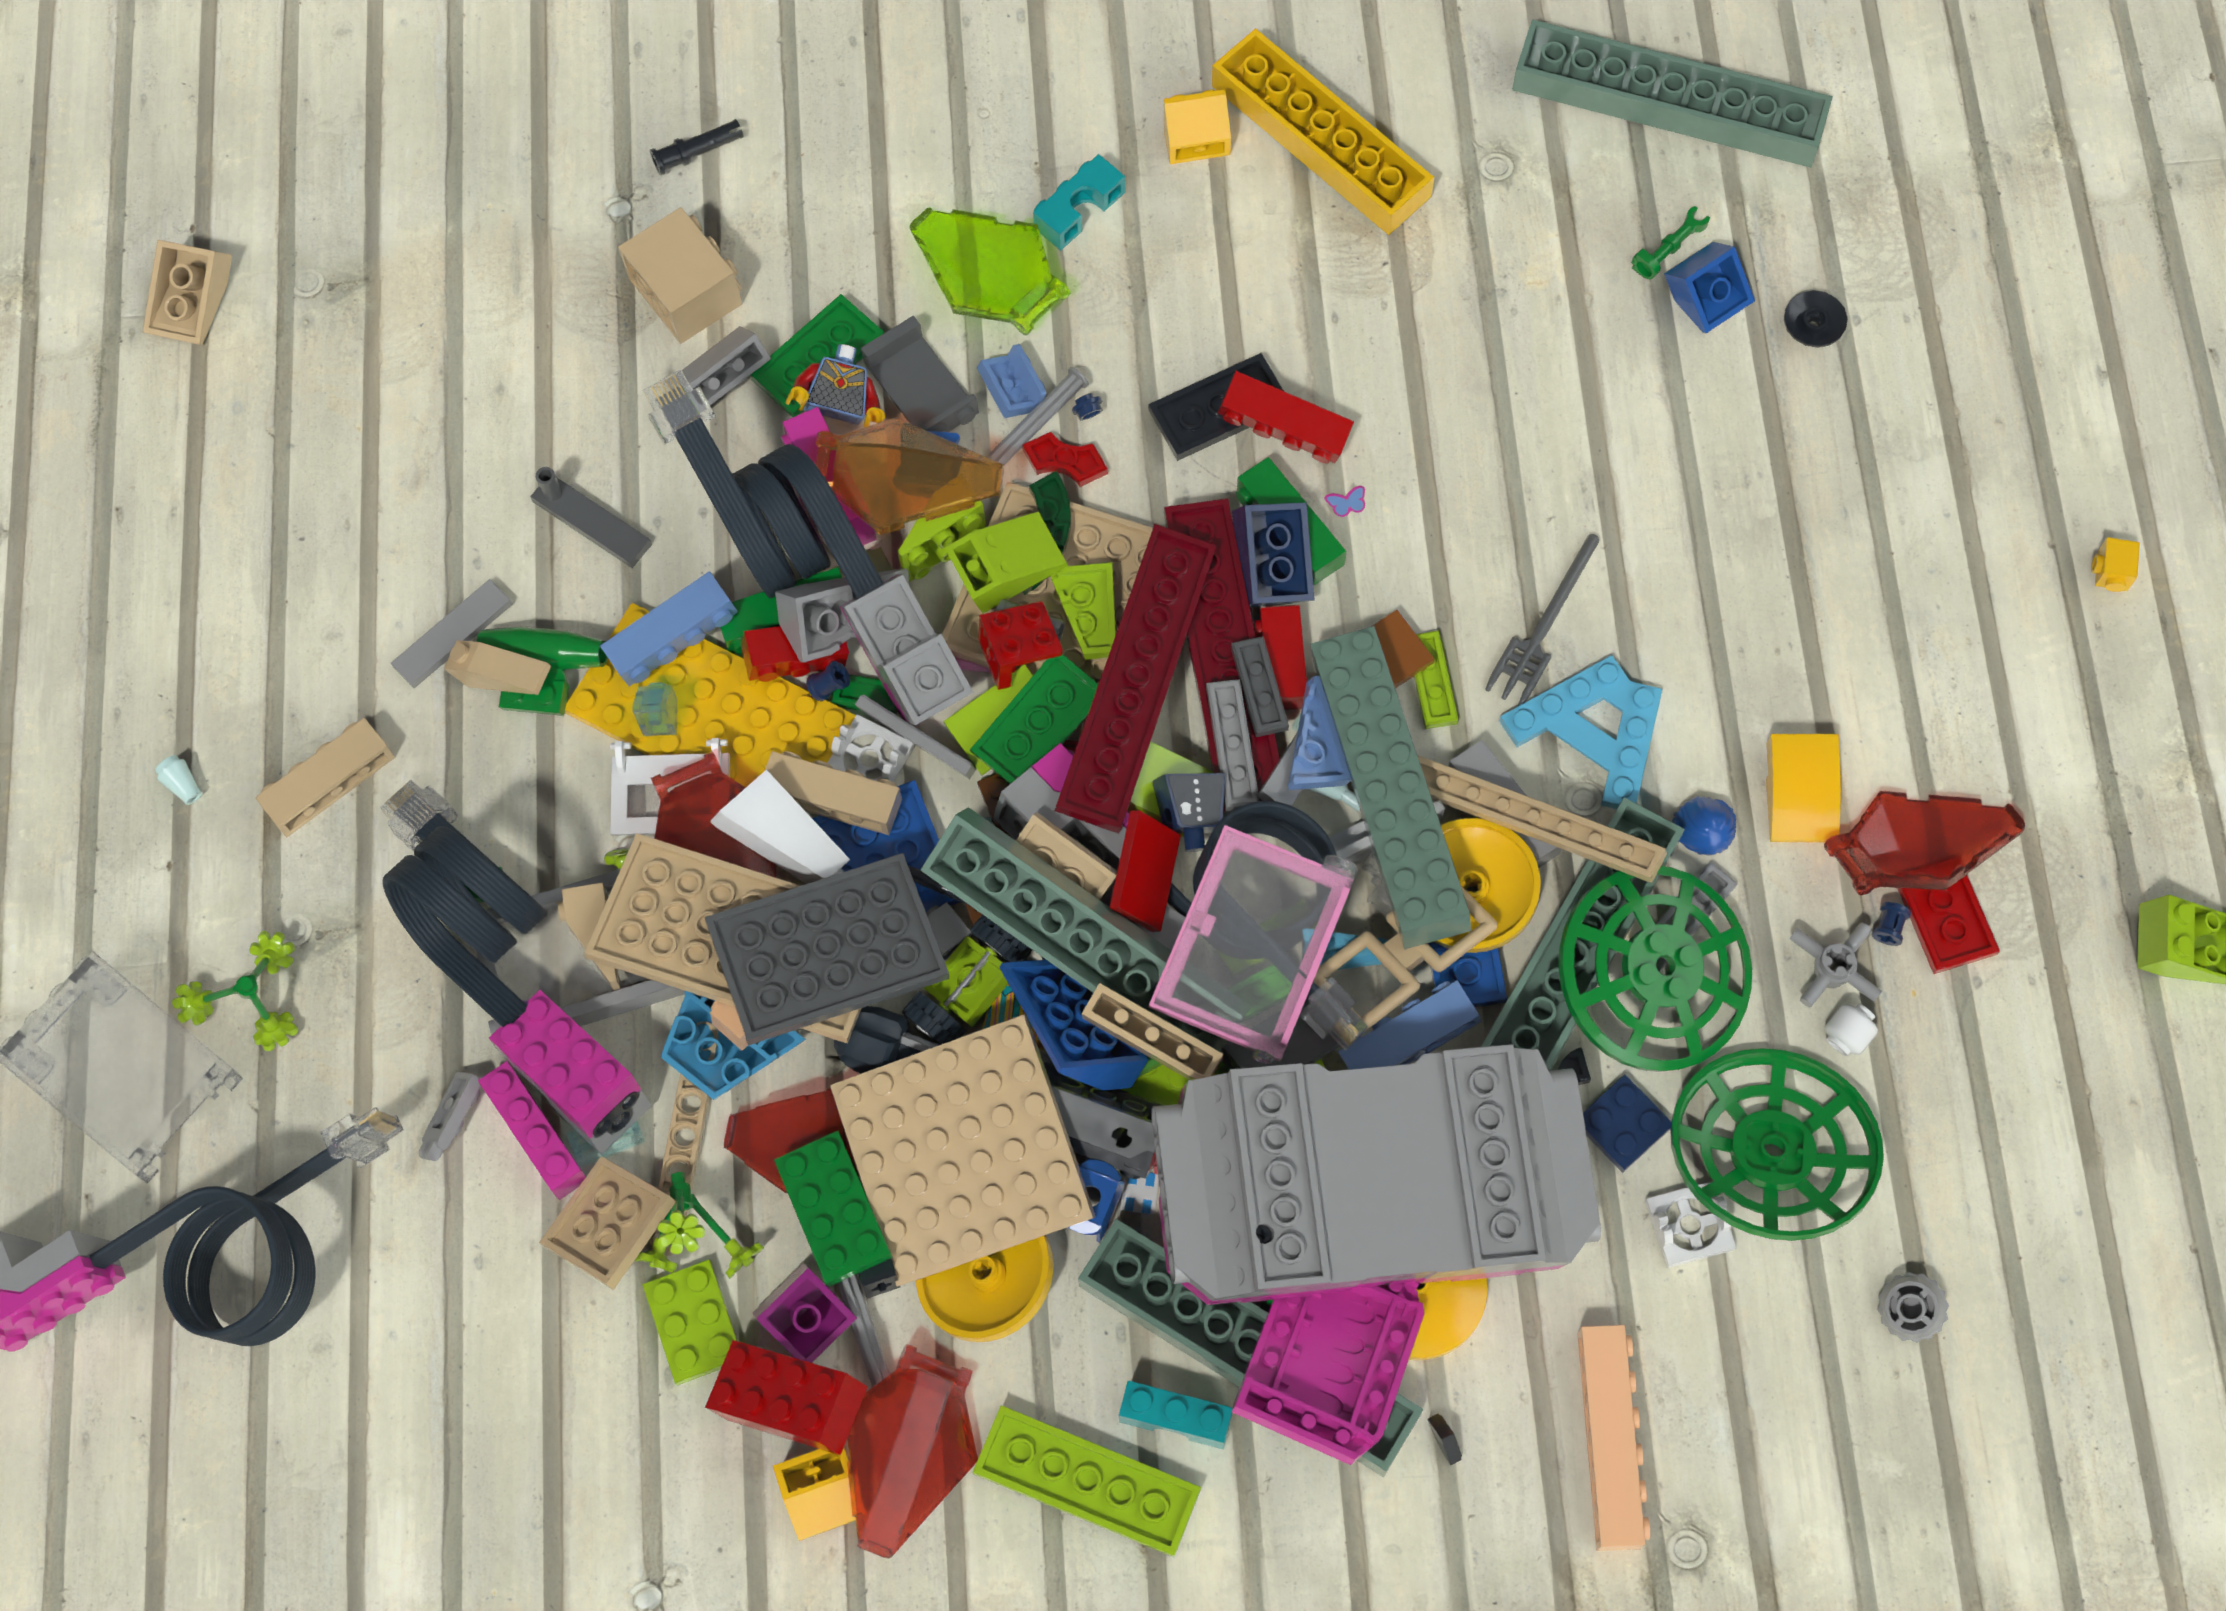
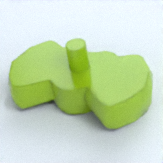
[604,848,629,868]

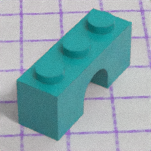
[1033,154,1126,251]
[1119,1381,1232,1450]

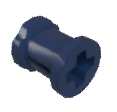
[806,661,850,702]
[1872,902,1911,946]

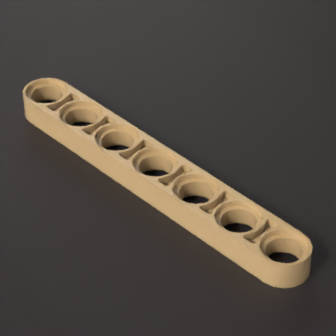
[649,1021,719,1256]

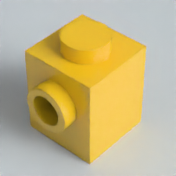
[2091,537,2140,592]

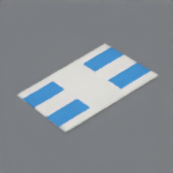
[1120,1173,1159,1215]

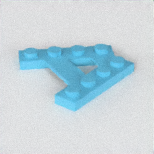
[1499,655,1662,809]

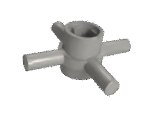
[1790,923,1882,1007]

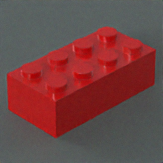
[705,1340,868,1456]

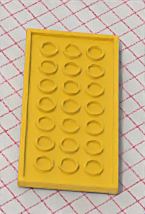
[565,603,856,800]

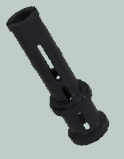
[650,119,744,176]

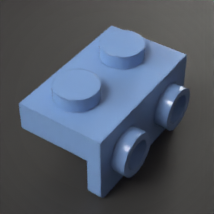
[977,344,1046,418]

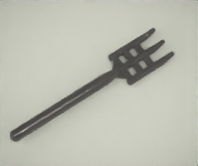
[1485,534,1599,706]

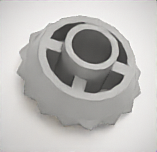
[1877,1272,1949,1343]

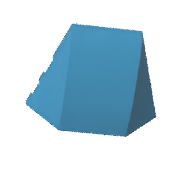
[660,991,806,1100]

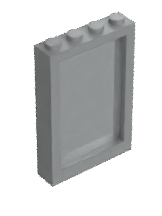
[469,869,685,1035]

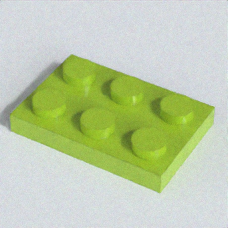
[642,1259,738,1386]

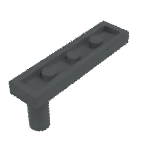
[530,467,652,568]

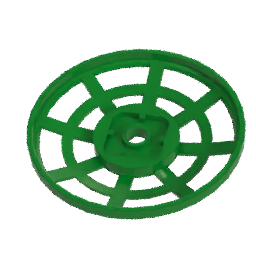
[1558,866,1752,1072]
[1670,1048,1884,1241]

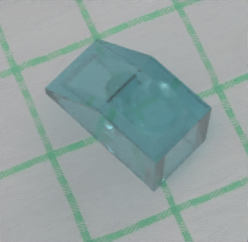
[633,682,677,736]

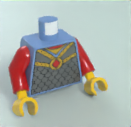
[785,344,885,430]

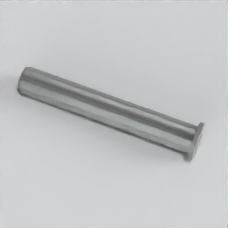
[989,367,1089,468]
[837,1274,896,1401]

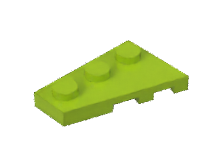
[1050,562,1117,660]

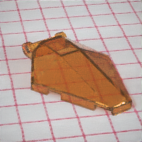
[815,418,1004,535]

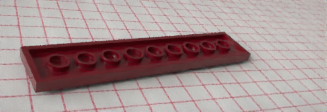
[1164,498,1279,812]
[1054,524,1216,834]

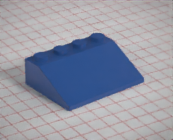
[1000,960,1148,1091]

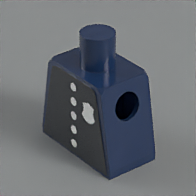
[1152,773,1225,852]

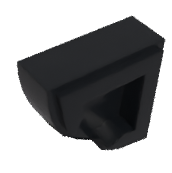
[1557,1047,1591,1085]
[1427,1413,1462,1465]

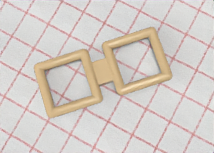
[1313,886,1498,1033]

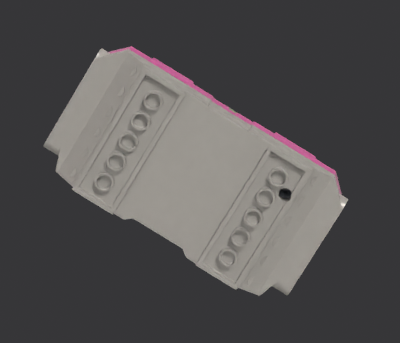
[1151,1044,1601,1305]

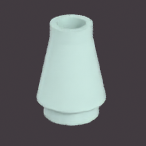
[155,755,202,805]

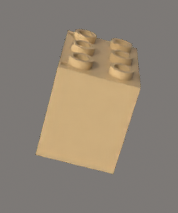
[618,207,742,344]

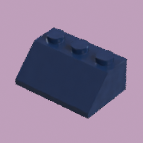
[1232,502,1315,607]

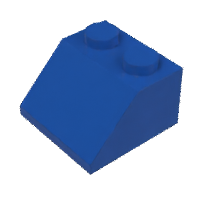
[1664,242,1755,333]

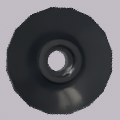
[1784,290,1848,348]

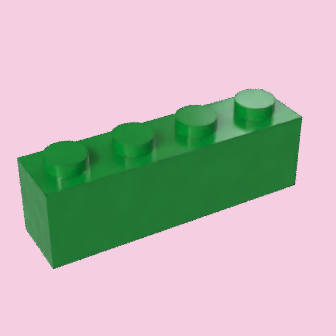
[1236,457,1347,586]
[720,567,842,654]

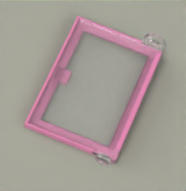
[1149,825,1358,1065]

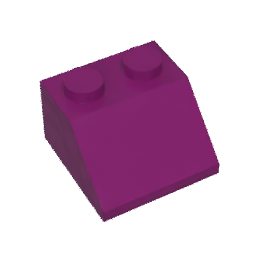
[753,1263,857,1363]

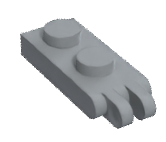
[419,1071,481,1161]

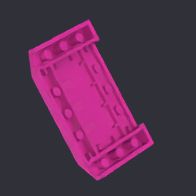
[1232,1281,1424,1465]

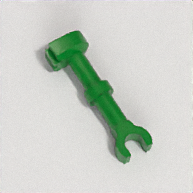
[1631,206,1710,280]

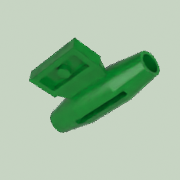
[476,626,608,716]

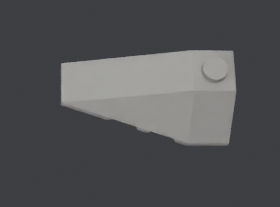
[775,568,910,662]

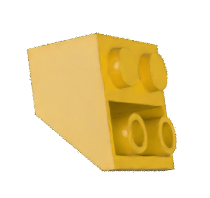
[1164,89,1231,164]
[773,1446,868,1541]

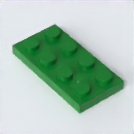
[750,294,885,417]
[970,654,1098,785]
[774,1131,893,1287]

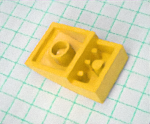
[1766,734,1841,843]

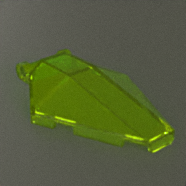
[909,207,1071,336]

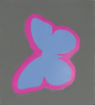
[1324,486,1365,517]

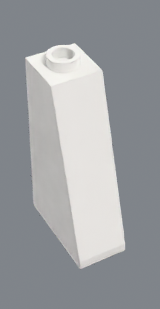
[710,770,850,884]

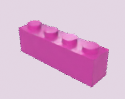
[478,1061,586,1200]

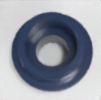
[1072,393,1103,421]

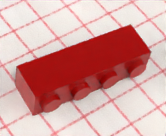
[1218,371,1354,464]

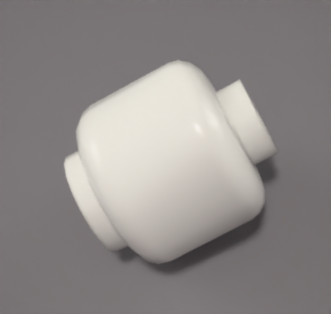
[1825,1004,1878,1056]

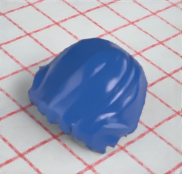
[1672,796,1736,856]

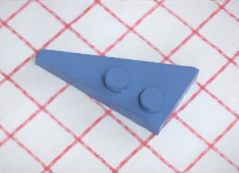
[1288,676,1351,790]

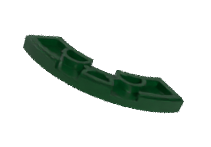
[1023,471,1071,595]

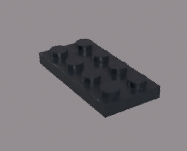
[1148,353,1284,461]

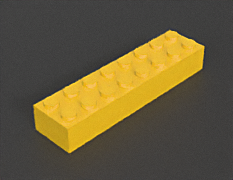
[1212,28,1434,235]

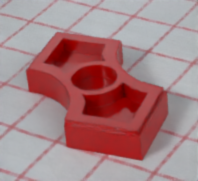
[1022,432,1108,487]

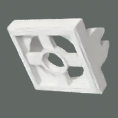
[828,714,914,782]
[1645,1181,1737,1268]

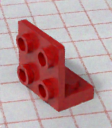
[978,601,1063,690]

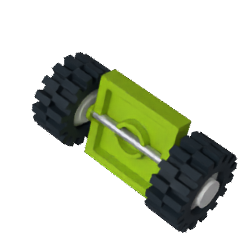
[902,914,1032,1045]

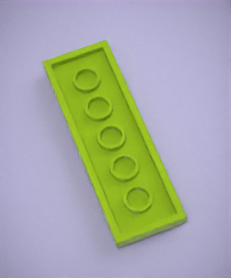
[973,1405,1201,1557]

